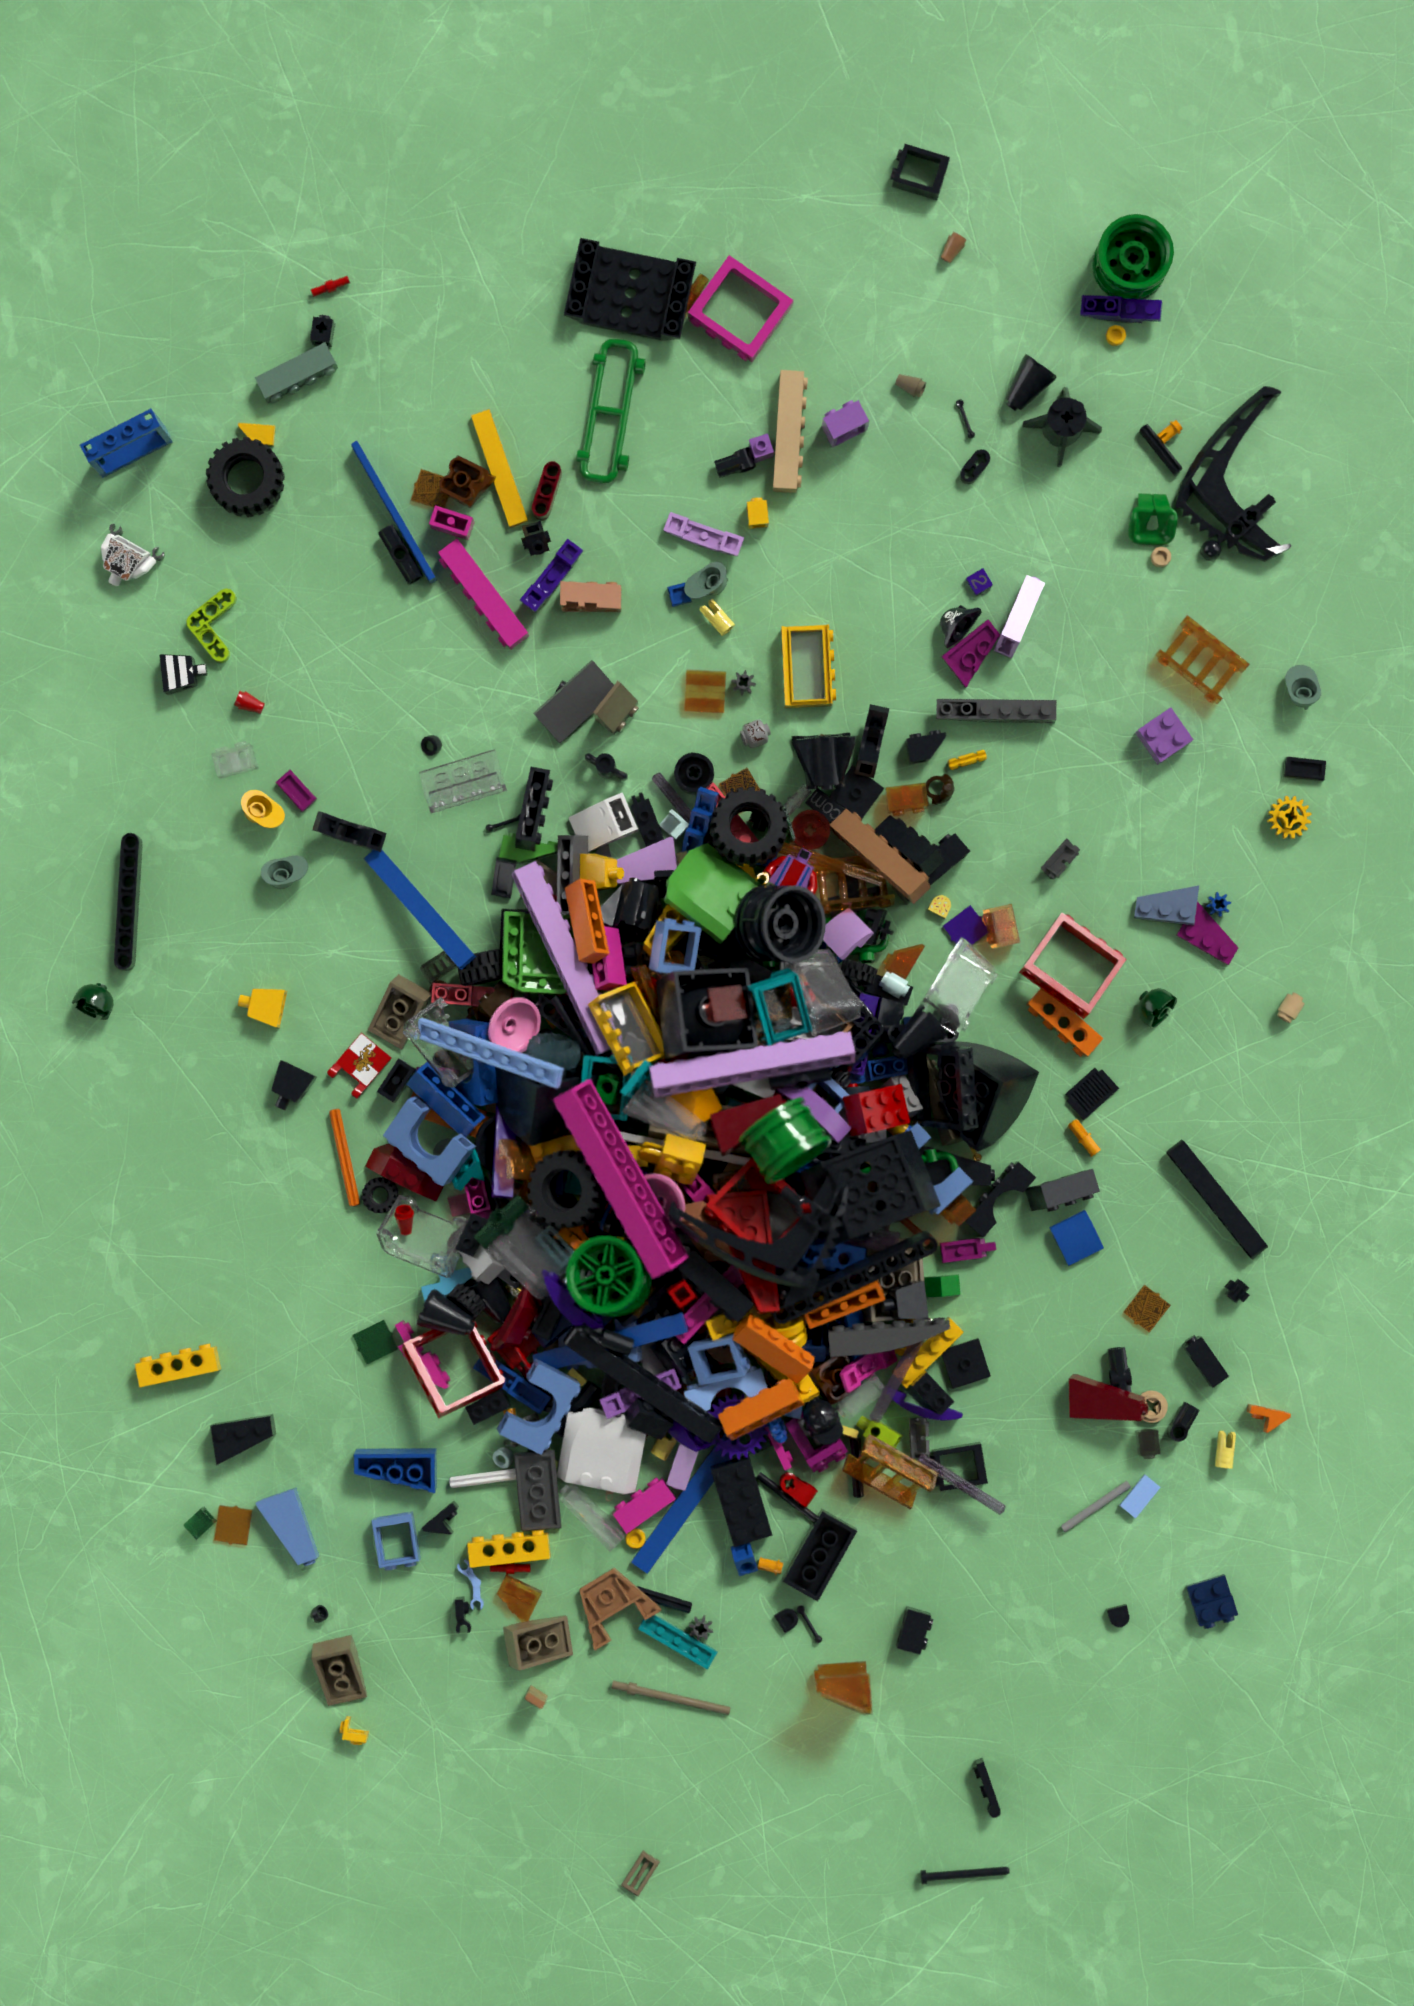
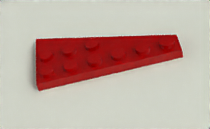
[706,1190,780,1313]

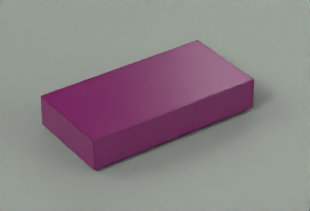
[275,769,317,812]

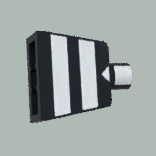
[159,654,208,695]

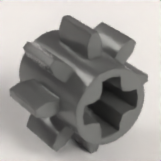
[731,670,756,696]
[689,1615,713,1641]

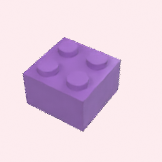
[822,400,869,448]
[1135,707,1194,765]

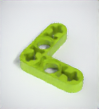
[186,588,237,663]

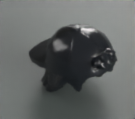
[803,1396,843,1445]

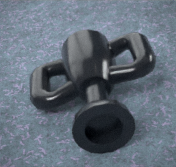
[585,753,628,781]

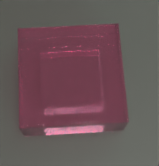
[448,1193,470,1217]

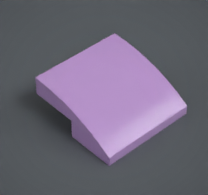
[823,908,874,960]

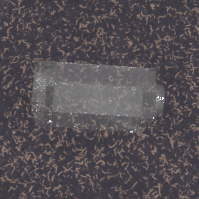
[835,1373,888,1420]

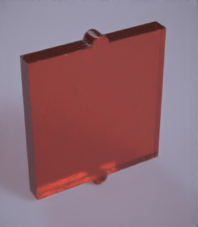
[707,985,747,1022]

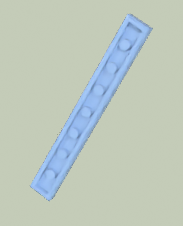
[415,1018,564,1089]

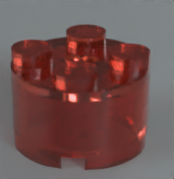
[790,810,830,852]

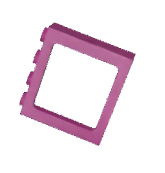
[688,255,794,362]

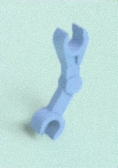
[457,1559,484,1610]

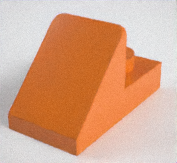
[1247,1404,1291,1433]

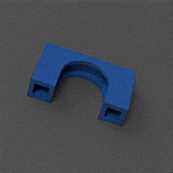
[449,1019,498,1106]

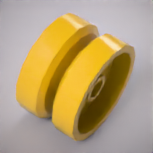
[762,1305,808,1348]

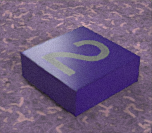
[966,568,993,596]

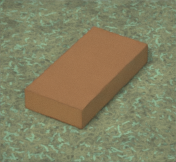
[525,1685,548,1709]

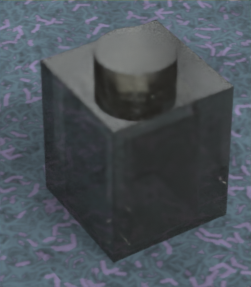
[1135,1428,1160,1459]

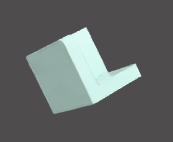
[659,809,689,841]

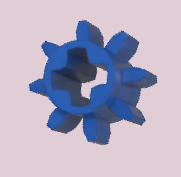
[1205,892,1231,917]

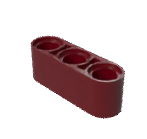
[532,461,562,520]

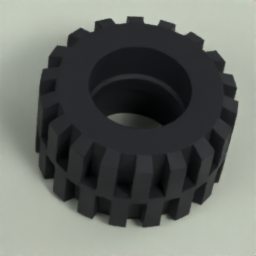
[457,949,503,986]

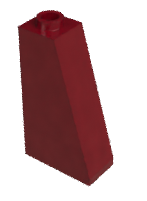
[710,1094,787,1157]
[1069,1374,1148,1421]

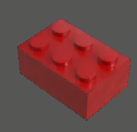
[843,1084,910,1136]

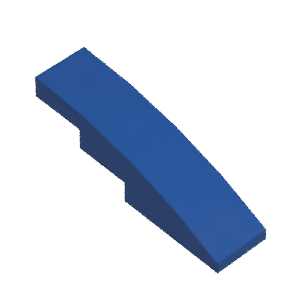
[682,787,719,853]
[473,1358,551,1414]

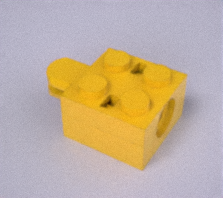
[639,1133,706,1185]

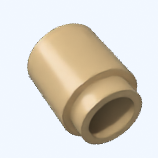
[1277,992,1305,1023]

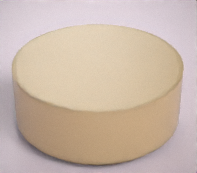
[1151,547,1171,568]

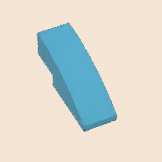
[421,1267,472,1302]

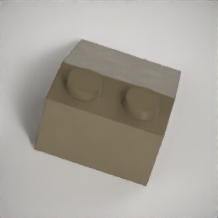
[593,681,639,734]
[368,974,432,1049]
[503,1615,573,1671]
[311,1635,367,1706]

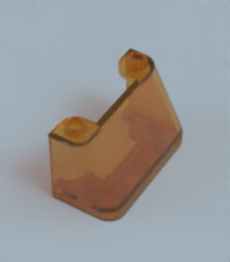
[814,1661,872,1715]

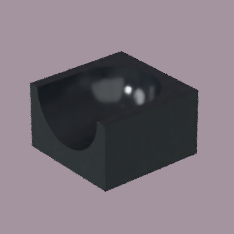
[655,968,758,1061]

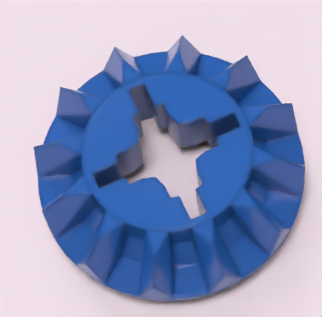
[768,1417,787,1444]

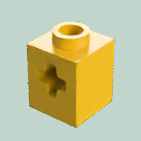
[747,497,769,529]

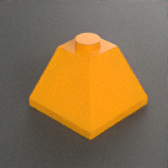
[665,1088,722,1133]

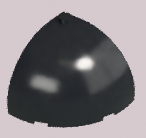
[937,1041,1039,1152]
[495,1051,603,1146]

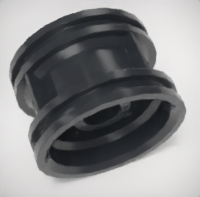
[734,885,826,963]

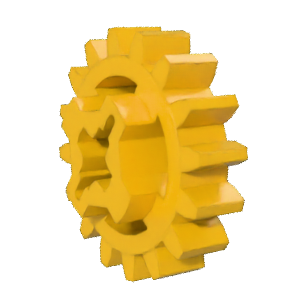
[1267,796,1312,839]

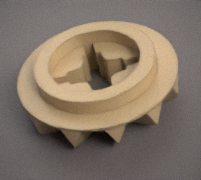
[1141,1390,1168,1423]

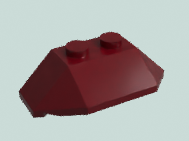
[365,1143,444,1202]
[490,1277,542,1352]

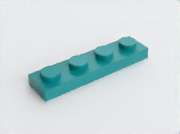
[638,1615,718,1670]

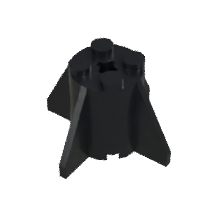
[1022,387,1102,467]
[792,732,855,790]
[600,877,663,945]

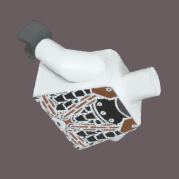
[101,524,165,586]

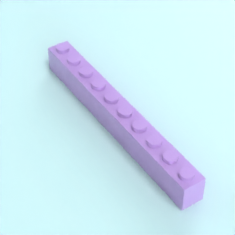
[511,861,622,1056]
[650,1032,855,1098]

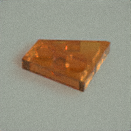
[497,1574,542,1622]

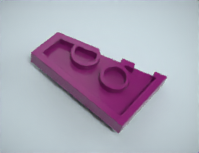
[941,619,1000,688]
[1176,901,1239,965]

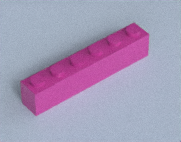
[438,538,529,650]

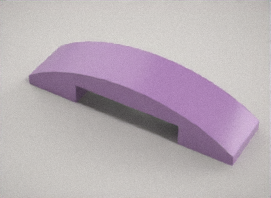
[663,512,744,557]

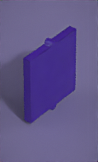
[943,905,990,952]

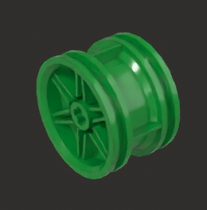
[1092,214,1174,299]
[739,1097,832,1184]
[566,1236,652,1317]

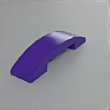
[520,539,583,613]
[885,1386,963,1420]

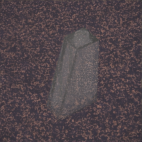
[622,1079,707,1141]
[559,1483,625,1552]

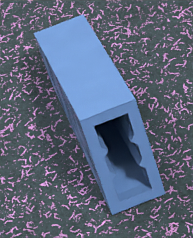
[256,1488,319,1566]

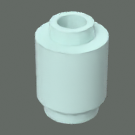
[879,972,910,999]

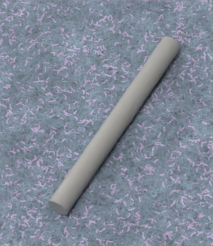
[1061,1480,1131,1532]

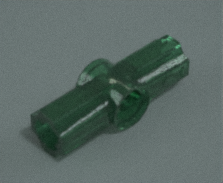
[473,1195,529,1249]

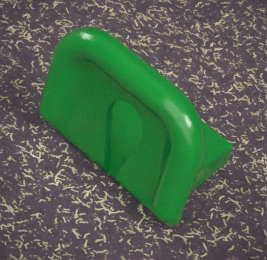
[1128,493,1178,545]

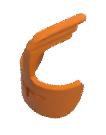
[553,1221,594,1251]

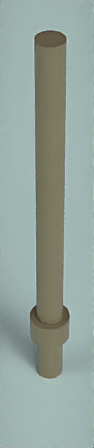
[612,1680,731,1715]

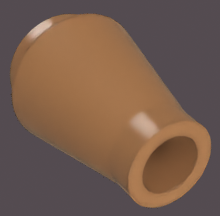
[940,232,966,263]

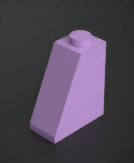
[666,1443,699,1491]

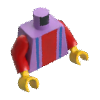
[755,848,818,894]

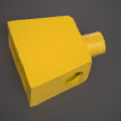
[580,854,624,891]
[238,989,288,1028]

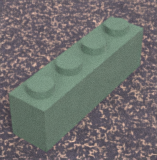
[255,342,338,403]

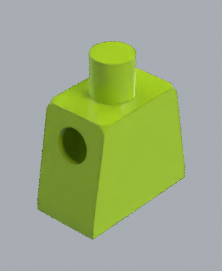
[856,1415,903,1453]

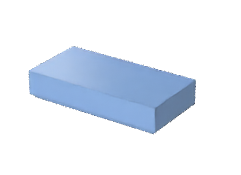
[1119,1474,1161,1518]

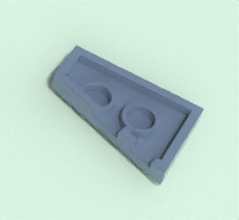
[1134,885,1199,925]

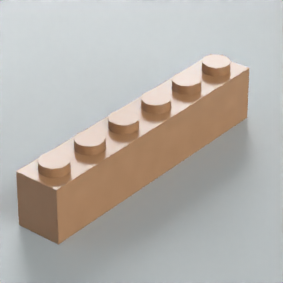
[829,809,931,904]

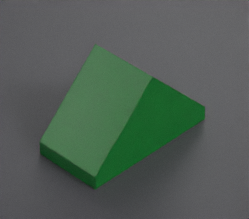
[924,1274,960,1297]

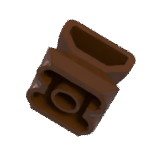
[438,455,496,508]
[808,1356,859,1405]

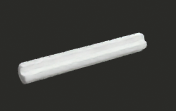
[449,1469,516,1488]

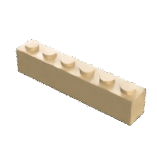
[773,370,808,493]

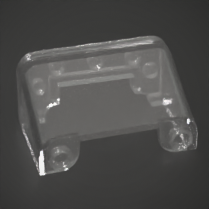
[916,937,998,1035]
[784,949,862,1034]
[403,997,474,1088]
[376,1194,468,1278]
[486,1202,574,1300]

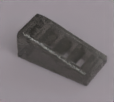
[420,951,457,984]

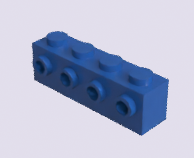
[406,1061,485,1137]

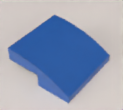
[1049,1210,1104,1266]

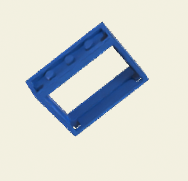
[80,408,173,478]

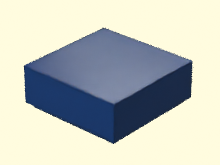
[667,582,691,607]

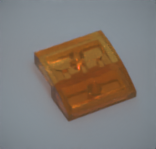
[685,669,726,713]
[498,1139,536,1180]

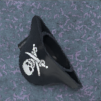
[940,605,982,649]

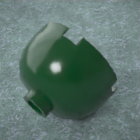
[72,983,114,1020]
[1138,988,1177,1028]

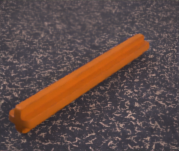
[329,1109,360,1206]

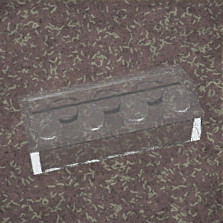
[419,749,507,813]

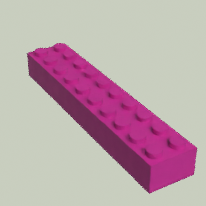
[553,1079,689,1279]

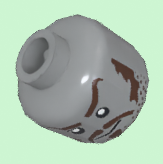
[740,720,771,748]

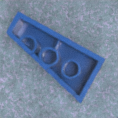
[354,1448,437,1493]

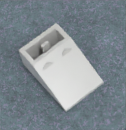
[568,792,638,852]

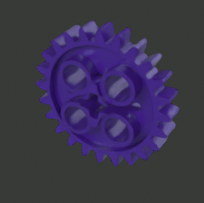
[708,1393,769,1460]

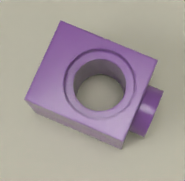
[749,433,774,463]

